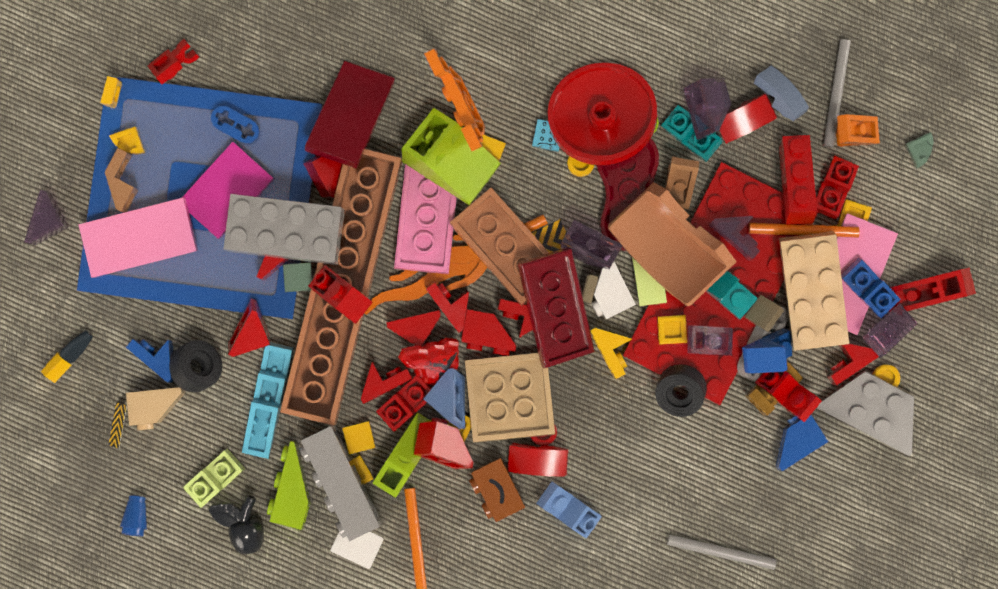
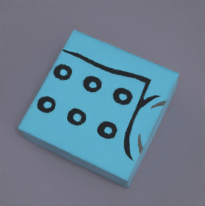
[532,119,559,152]

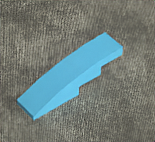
[242,342,294,459]

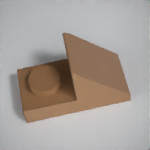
[665,157,699,210]

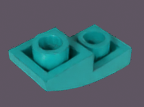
[661,105,723,162]

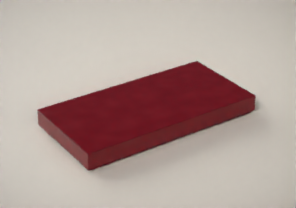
[305,61,395,169]
[517,247,595,368]

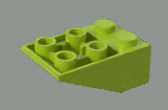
[402,108,501,205]

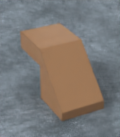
[105,148,138,213]

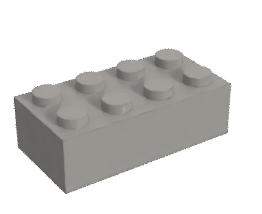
[223,194,345,265]
[299,426,383,542]

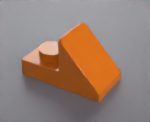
[836,114,880,147]

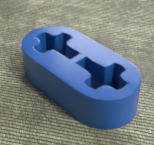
[211,106,261,145]

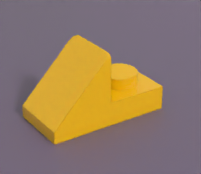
[590,328,632,379]

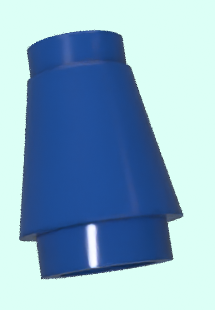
[120,496,147,537]

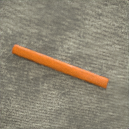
[749,223,860,238]
[404,488,427,589]

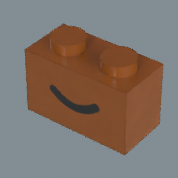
[469,457,525,522]

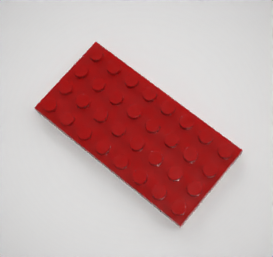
[622,162,819,405]

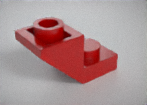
[755,371,822,422]

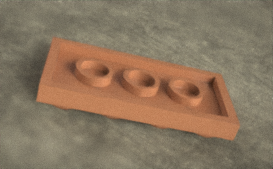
[450,188,549,306]

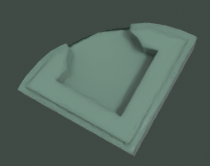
[905,132,934,169]

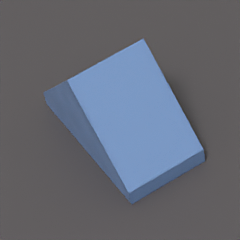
[424,368,465,429]

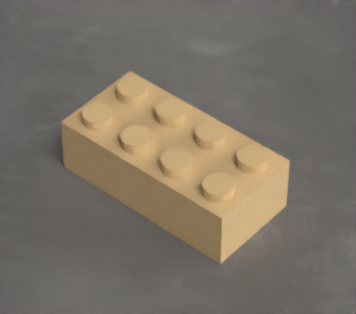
[779,231,849,351]

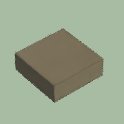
[582,274,598,305]
[745,295,784,332]

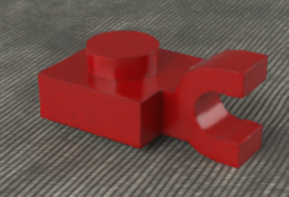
[147,39,200,84]

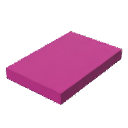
[182,142,274,239]

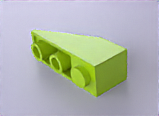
[373,413,431,498]
[267,441,311,530]

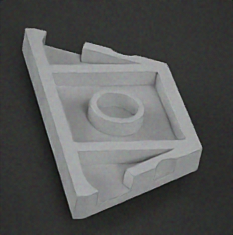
[817,370,914,456]

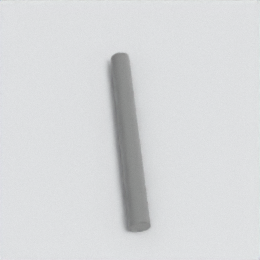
[823,39,851,148]
[667,534,777,570]

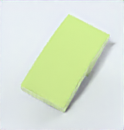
[632,257,667,306]
[183,448,245,508]

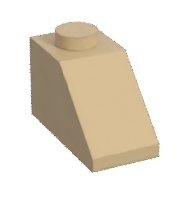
[126,387,185,430]

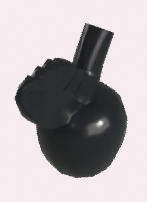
[209,495,264,554]

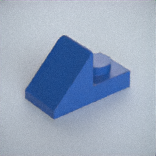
[742,328,792,374]
[126,339,174,383]

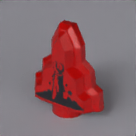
[398,338,459,386]

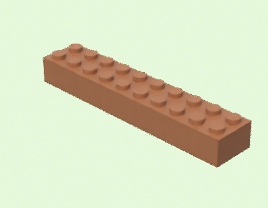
[280,149,403,426]

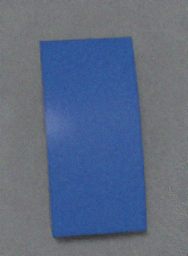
[841,258,901,318]

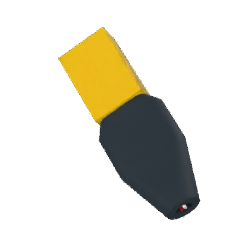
[41,330,93,383]

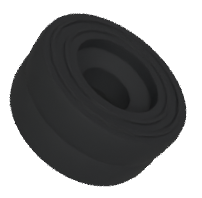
[169,340,222,392]
[655,364,707,417]

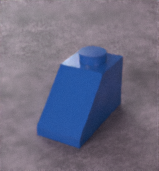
[776,415,828,471]

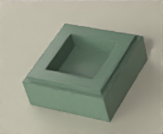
[283,263,312,292]

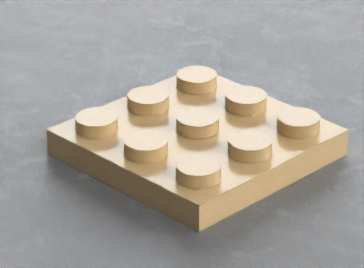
[465,353,555,443]

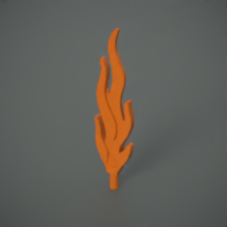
[364,214,548,315]

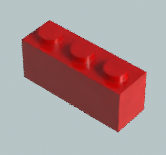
[779,135,817,225]

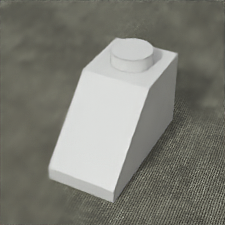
[591,256,636,320]

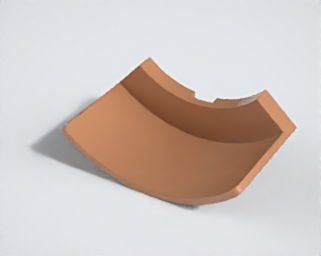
[608,182,736,306]

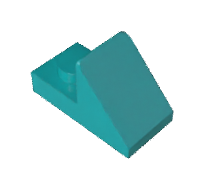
[706,271,758,320]

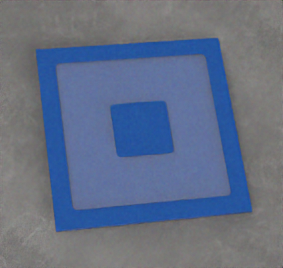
[77,76,323,319]

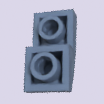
[754,65,809,121]

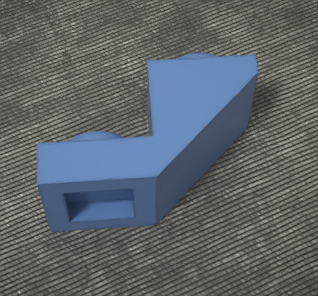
[536,481,602,538]

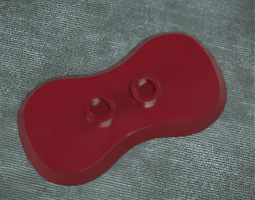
[596,138,659,251]

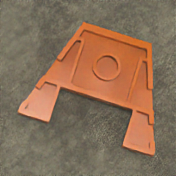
[424,49,485,152]

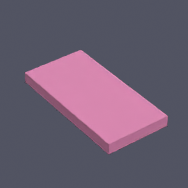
[394,164,457,274]
[79,198,198,278]
[837,214,898,335]

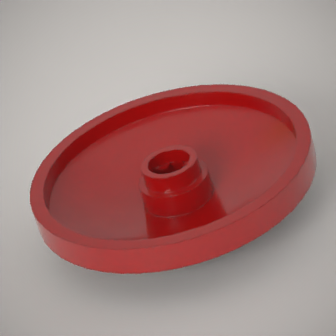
[548,63,657,165]

